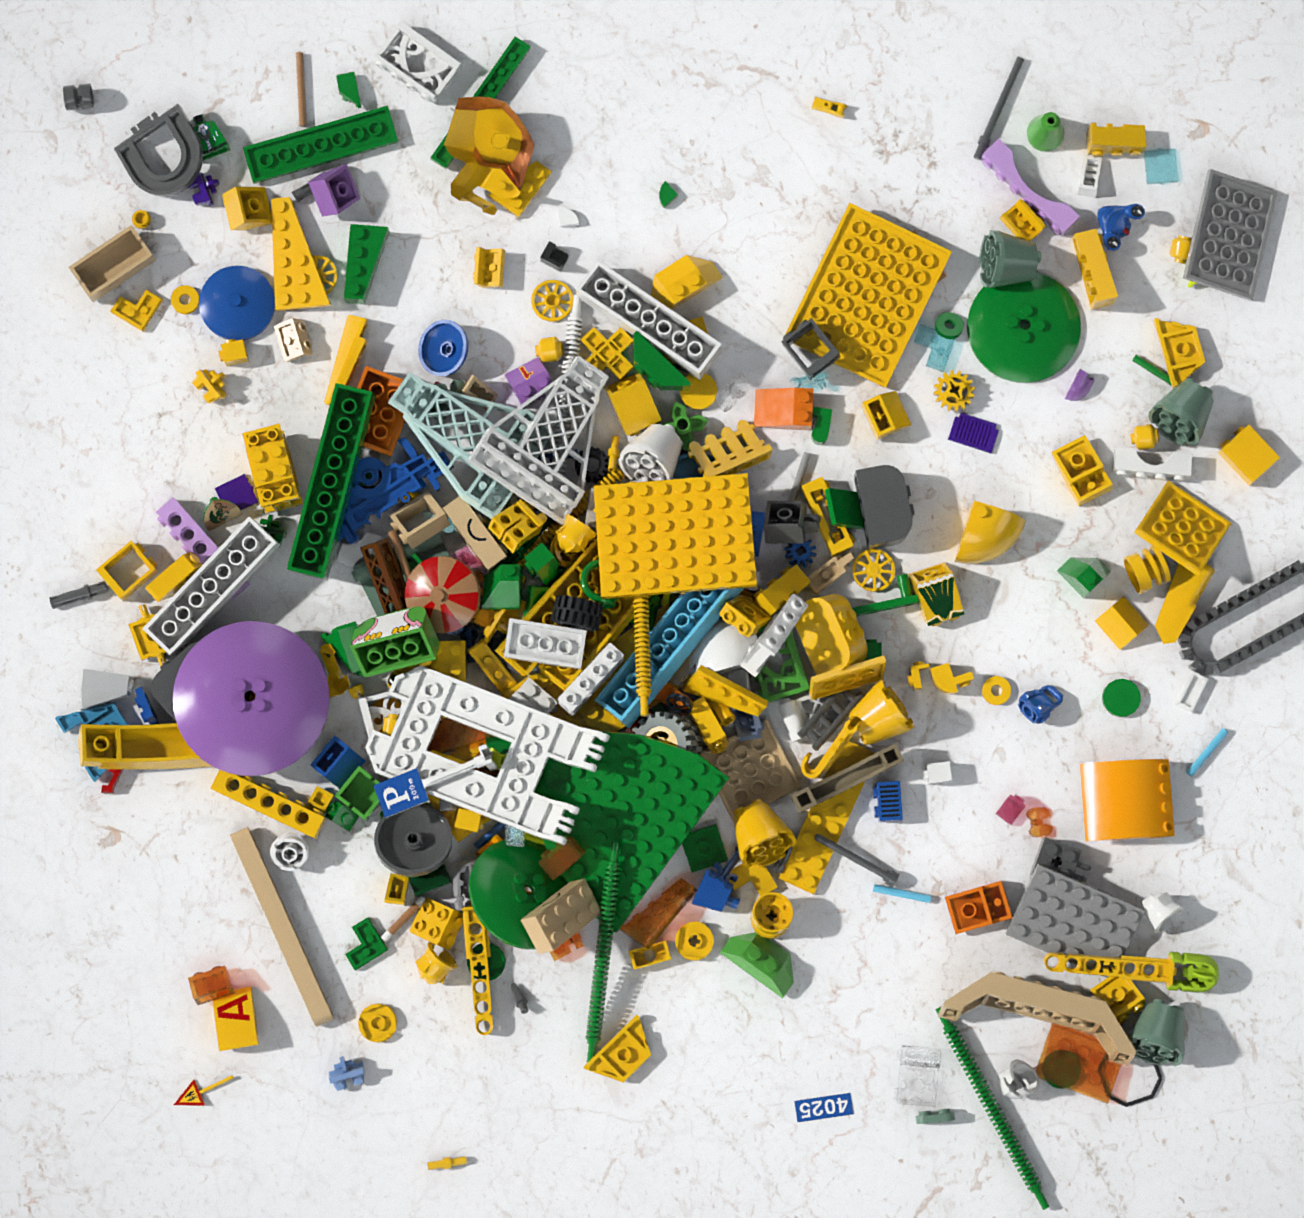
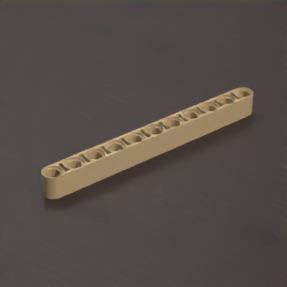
[230,826,334,1027]

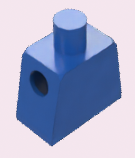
[692,870,740,912]

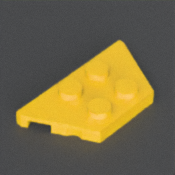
[1153,318,1206,389]
[583,1015,651,1082]

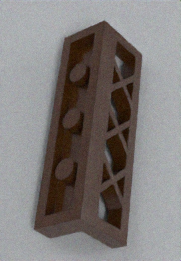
[360,537,407,614]

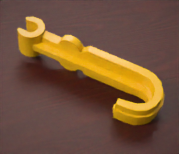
[801,716,862,779]

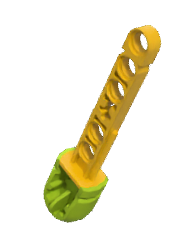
[1043,952,1219,993]

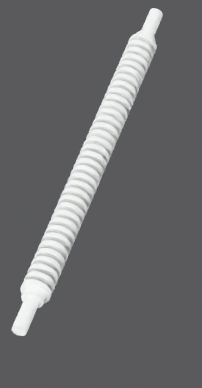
[552,295,583,477]

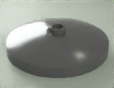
[374,804,452,877]

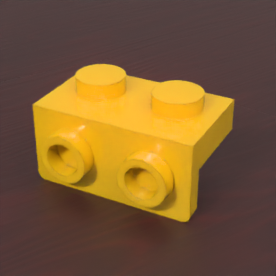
[999,199,1046,241]
[473,247,505,288]

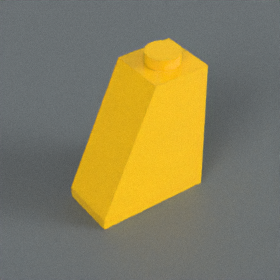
[145,552,202,602]

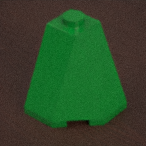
[1057,557,1111,598]
[320,621,363,677]

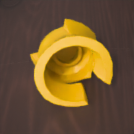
[555,514,597,553]
[415,942,458,985]

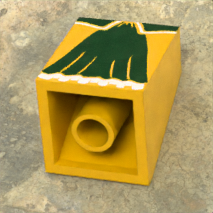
[908,562,964,626]

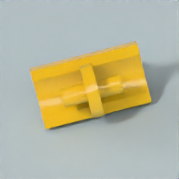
[192,369,227,404]

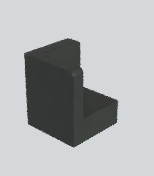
[540,241,569,272]

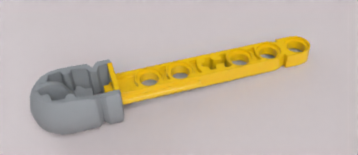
[452,858,493,1035]

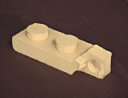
[808,552,854,595]

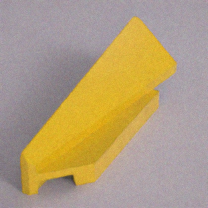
[324,315,368,406]

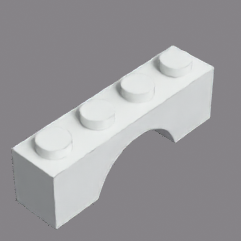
[1112,447,1193,481]

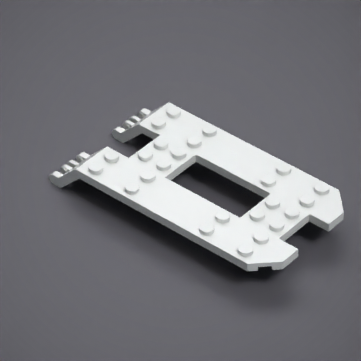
[365,666,610,845]

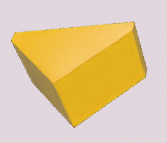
[384,873,409,906]

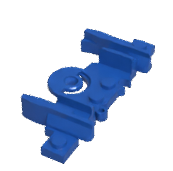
[338,437,454,544]

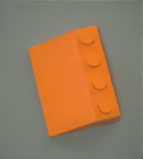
[357,366,405,457]

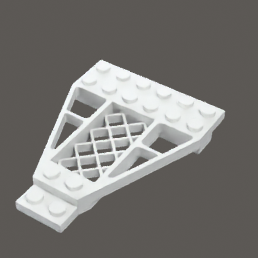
[467,355,609,525]

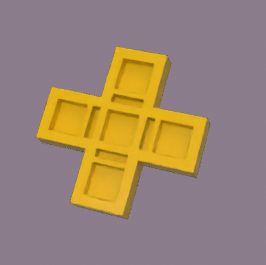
[580,327,634,381]

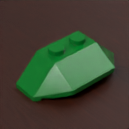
[633,331,691,391]

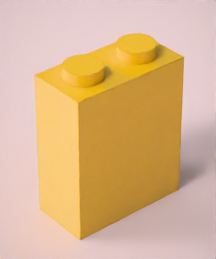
[1218,424,1280,486]

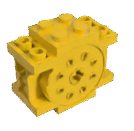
[242,423,303,514]

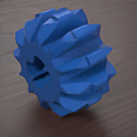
[784,538,817,568]

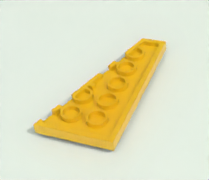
[271,197,332,311]

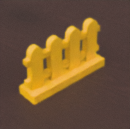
[687,420,773,477]

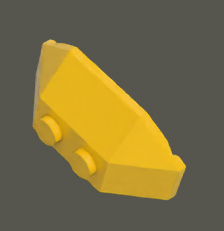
[650,255,723,310]

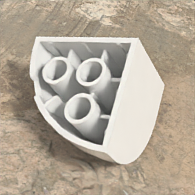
[690,617,757,676]

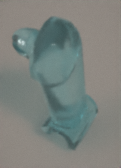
[790,372,828,390]

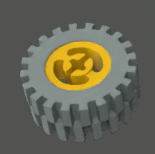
[632,712,703,753]

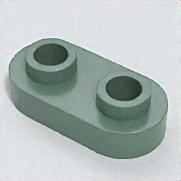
[915,1109,955,1124]

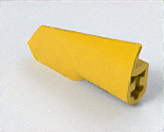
[1155,563,1215,644]

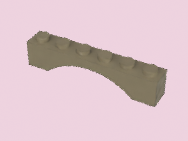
[790,743,904,814]

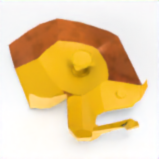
[444,97,535,215]

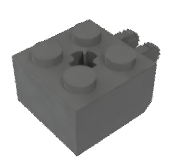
[763,501,821,544]
[1030,837,1091,882]

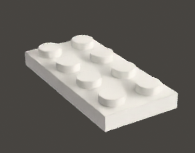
[504,618,587,670]

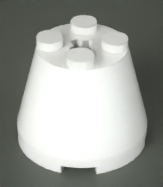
[618,424,683,482]

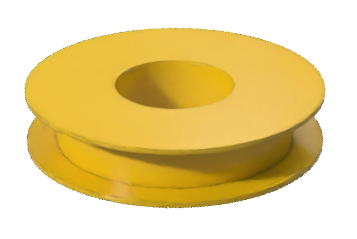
[171,285,199,314]
[982,676,1011,705]

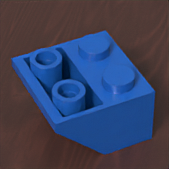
[310,735,366,789]

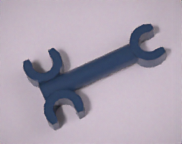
[708,845,740,890]

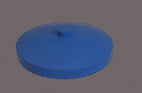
[199,266,275,341]

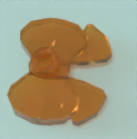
[1026,807,1053,838]

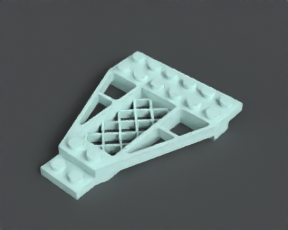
[388,372,555,519]

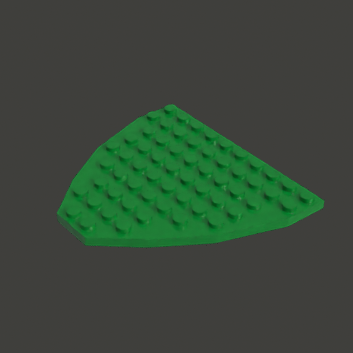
[534,731,730,933]

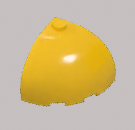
[954,501,1026,564]

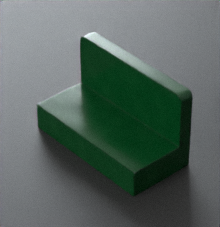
[409,865,452,897]

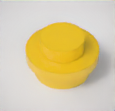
[132,210,151,229]

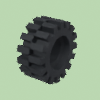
[575,446,609,483]

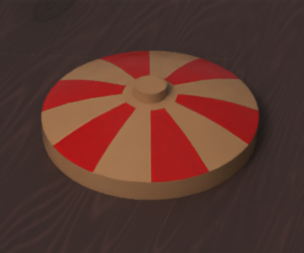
[405,556,481,633]

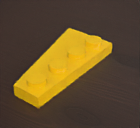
[683,665,768,717]

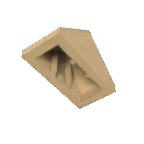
[462,375,498,410]

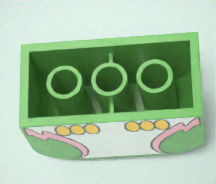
[350,607,440,678]

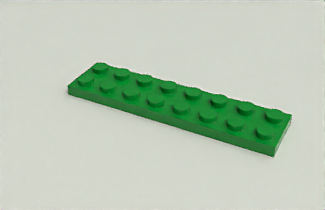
[243,105,399,184]

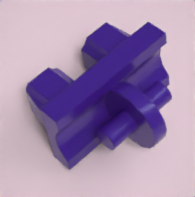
[189,172,220,206]

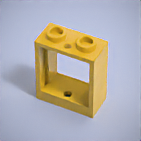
[96,540,158,601]
[687,696,728,754]

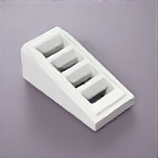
[1077,155,1103,198]

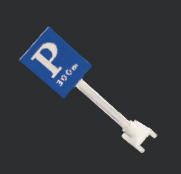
[373,744,498,818]

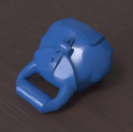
[1018,685,1063,724]

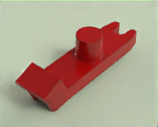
[101,769,124,794]

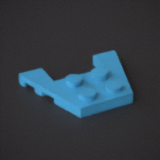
[55,703,128,782]

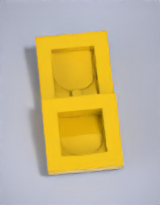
[299,786,334,824]

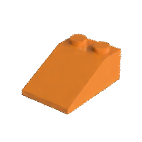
[754,388,814,430]

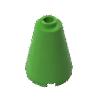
[1027,112,1064,152]

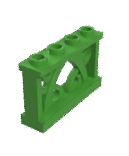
[752,625,810,703]

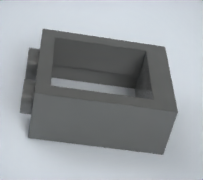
[781,318,840,381]

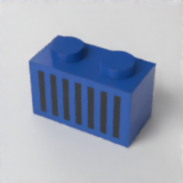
[873,781,903,822]

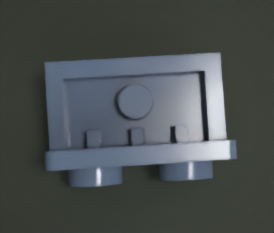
[732,709,764,742]

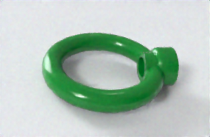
[580,559,618,609]

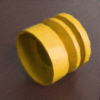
[1123,545,1171,594]
[750,892,793,939]

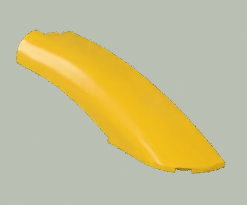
[78,723,212,769]

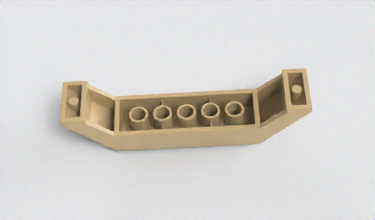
[938,971,1136,1066]

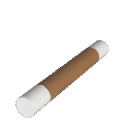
[381,895,426,942]

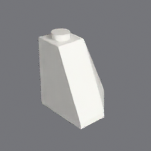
[77,668,134,711]

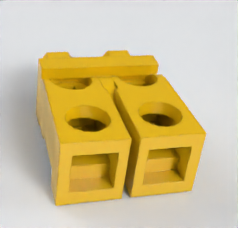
[488,499,548,553]

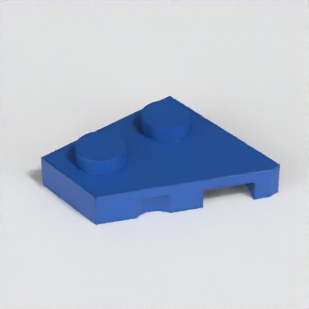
[134,686,159,725]

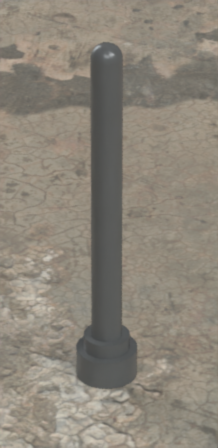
[814,834,899,887]

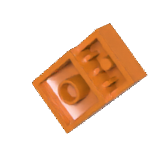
[945,880,1013,934]

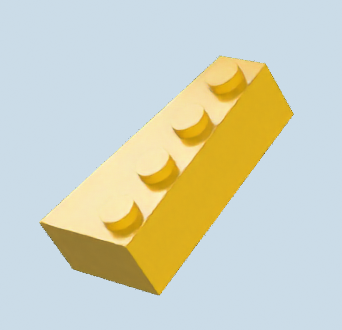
[1072,229,1118,310]

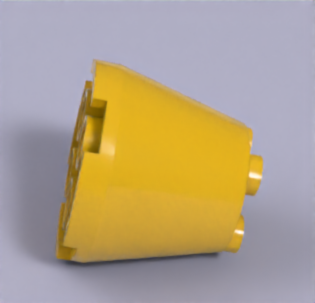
[848,679,915,746]
[733,799,796,868]

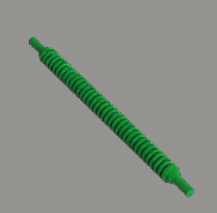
[585,841,621,1063]
[935,1006,1050,1210]

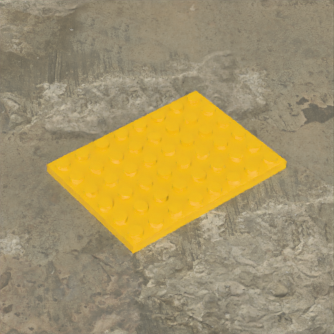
[785,202,952,389]
[594,473,757,599]

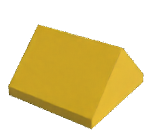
[1095,596,1149,650]

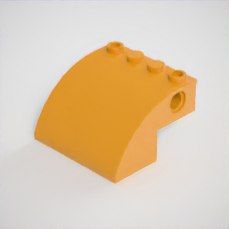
[1080,759,1175,841]

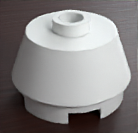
[270,833,309,871]

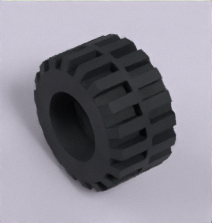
[551,595,603,631]

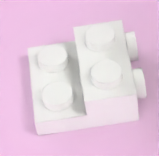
[509,678,558,714]

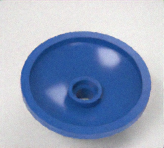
[418,320,469,377]

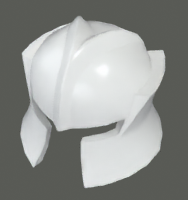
[1141,892,1184,933]
[999,1060,1040,1101]

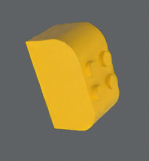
[795,594,868,675]

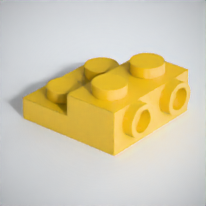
[719,595,771,638]
[1090,976,1146,1024]

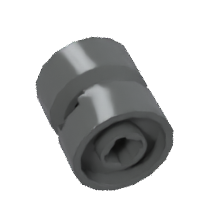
[63,83,94,111]

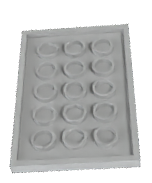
[1183,169,1277,300]
[1006,864,1145,978]

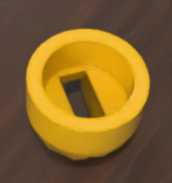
[348,683,364,699]

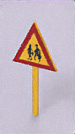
[174,1075,233,1106]

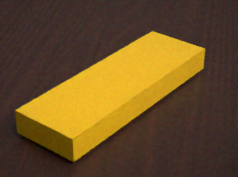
[467,639,517,694]

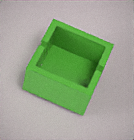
[335,766,381,821]

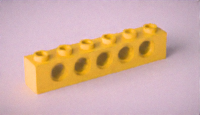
[210,770,327,839]

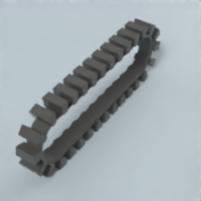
[1178,560,1304,676]

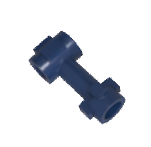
[460,626,479,663]

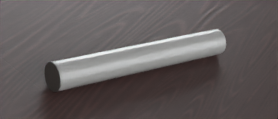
[788,452,811,501]

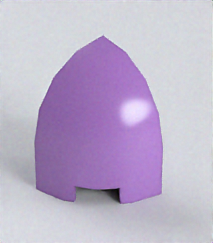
[1065,369,1095,401]

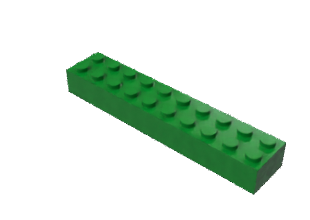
[287,383,376,581]

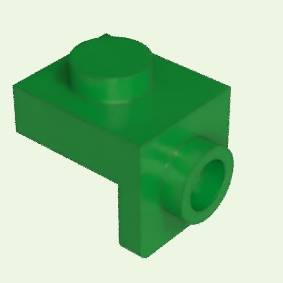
[325,801,359,832]

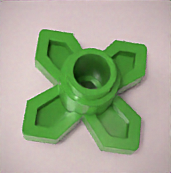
[662,402,708,453]

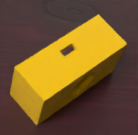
[629,940,671,970]

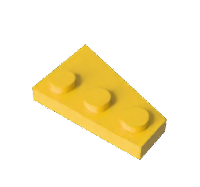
[488,161,552,218]

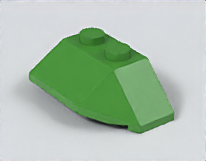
[720,932,794,999]

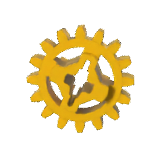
[933,370,975,412]

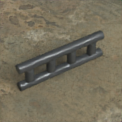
[797,690,865,751]

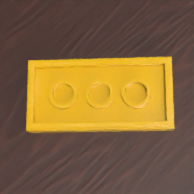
[809,655,886,700]

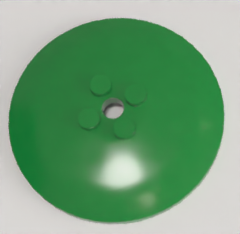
[967,273,1081,383]
[469,839,567,950]

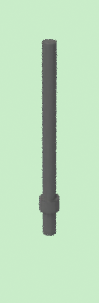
[973,57,1024,160]

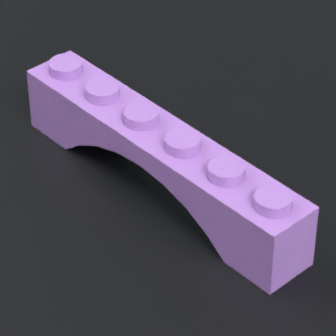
[981,138,1080,236]

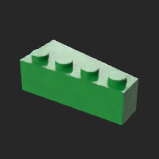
[344,224,390,305]

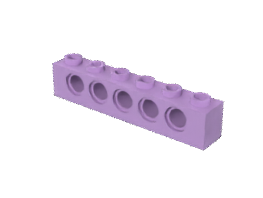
[156,497,251,600]

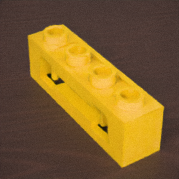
[800,477,855,557]

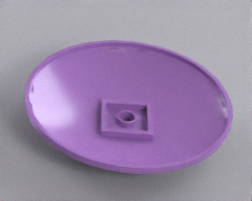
[173,621,329,776]

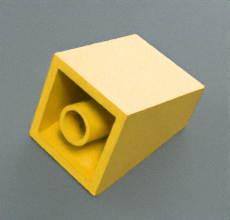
[604,372,661,436]

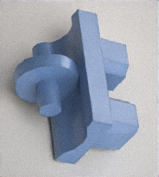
[329,1056,364,1091]

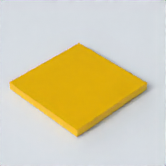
[1134,480,1232,576]

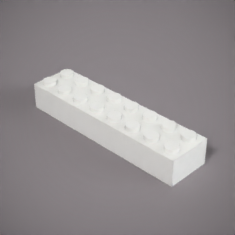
[576,261,722,380]
[142,516,280,657]

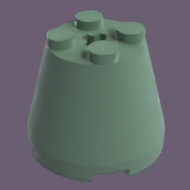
[979,230,1041,288]
[1149,378,1214,446]
[1128,999,1185,1066]

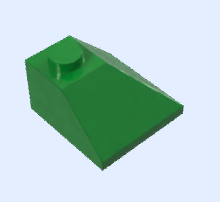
[482,564,523,609]

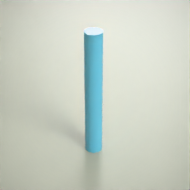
[1186,728,1228,777]
[873,884,931,903]

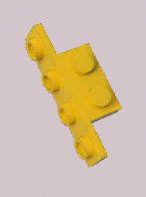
[483,576,526,644]

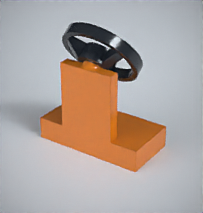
[655,682,695,716]

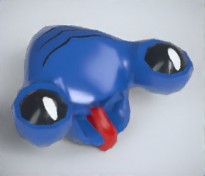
[1097,203,1145,251]

